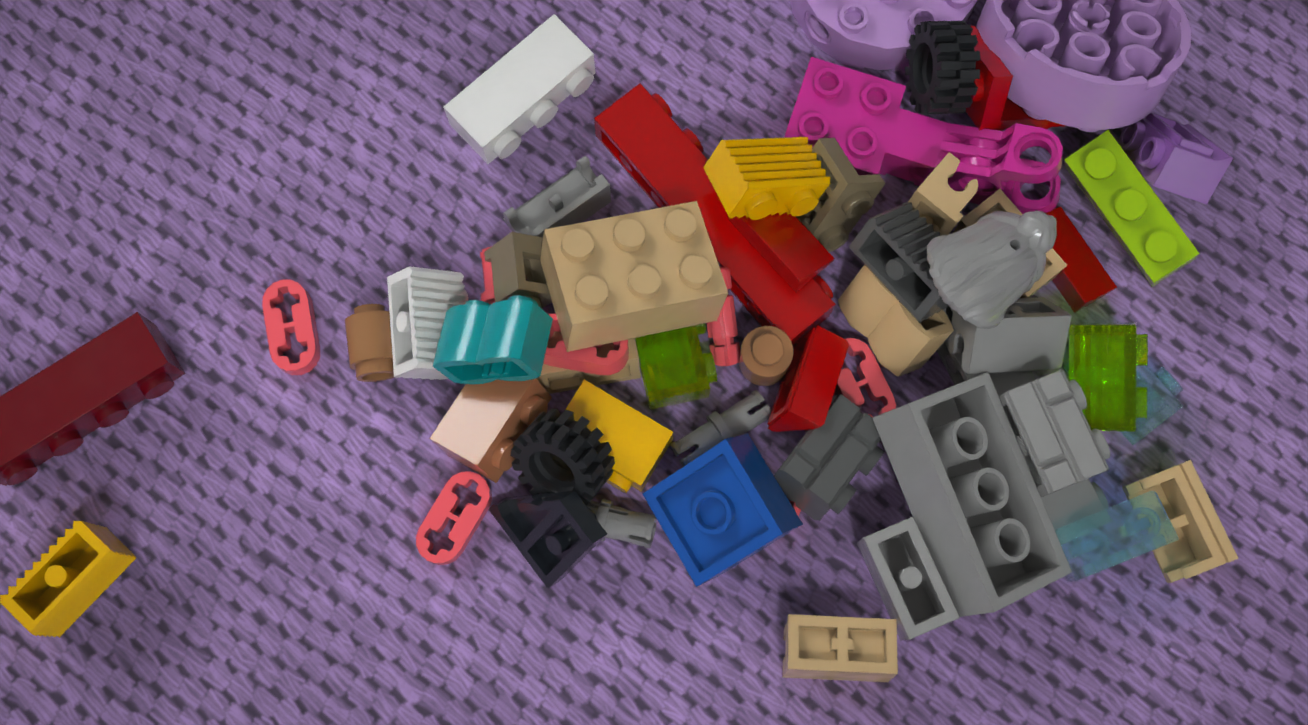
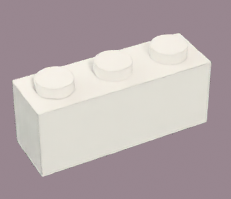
[443,14,595,164]

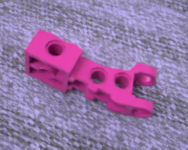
[784,57,1063,214]

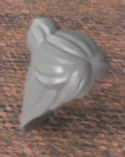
[927,210,1057,329]

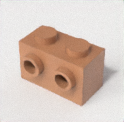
[429,378,552,483]

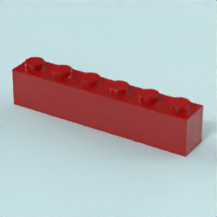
[594,83,836,346]

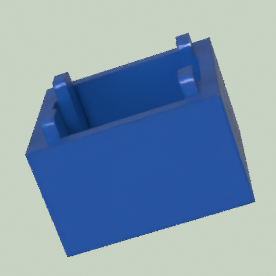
[643,433,803,587]

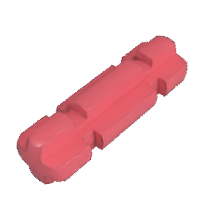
[706,266,740,367]

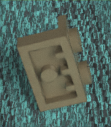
[796,138,885,252]

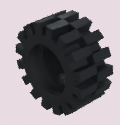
[905,21,980,115]
[510,408,615,506]

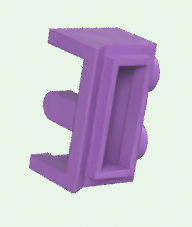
[1119,112,1233,205]

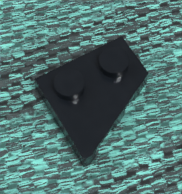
[488,491,607,589]

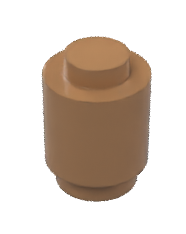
[345,304,394,382]
[739,326,793,386]

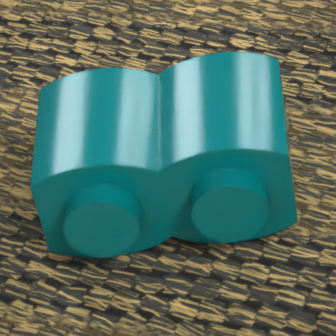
[432,295,553,384]

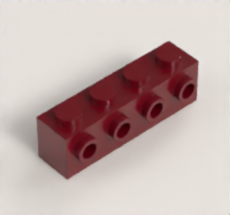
[0,312,186,486]

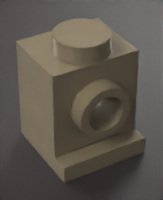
[484,232,552,309]

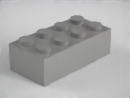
[872,372,1072,617]

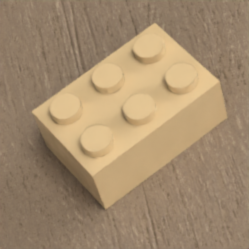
[540,201,728,352]

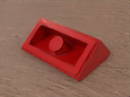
[1046,206,1117,313]
[728,212,835,292]
[767,325,849,432]

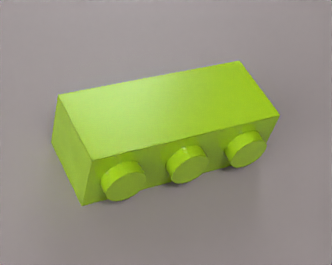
[1064,130,1200,287]

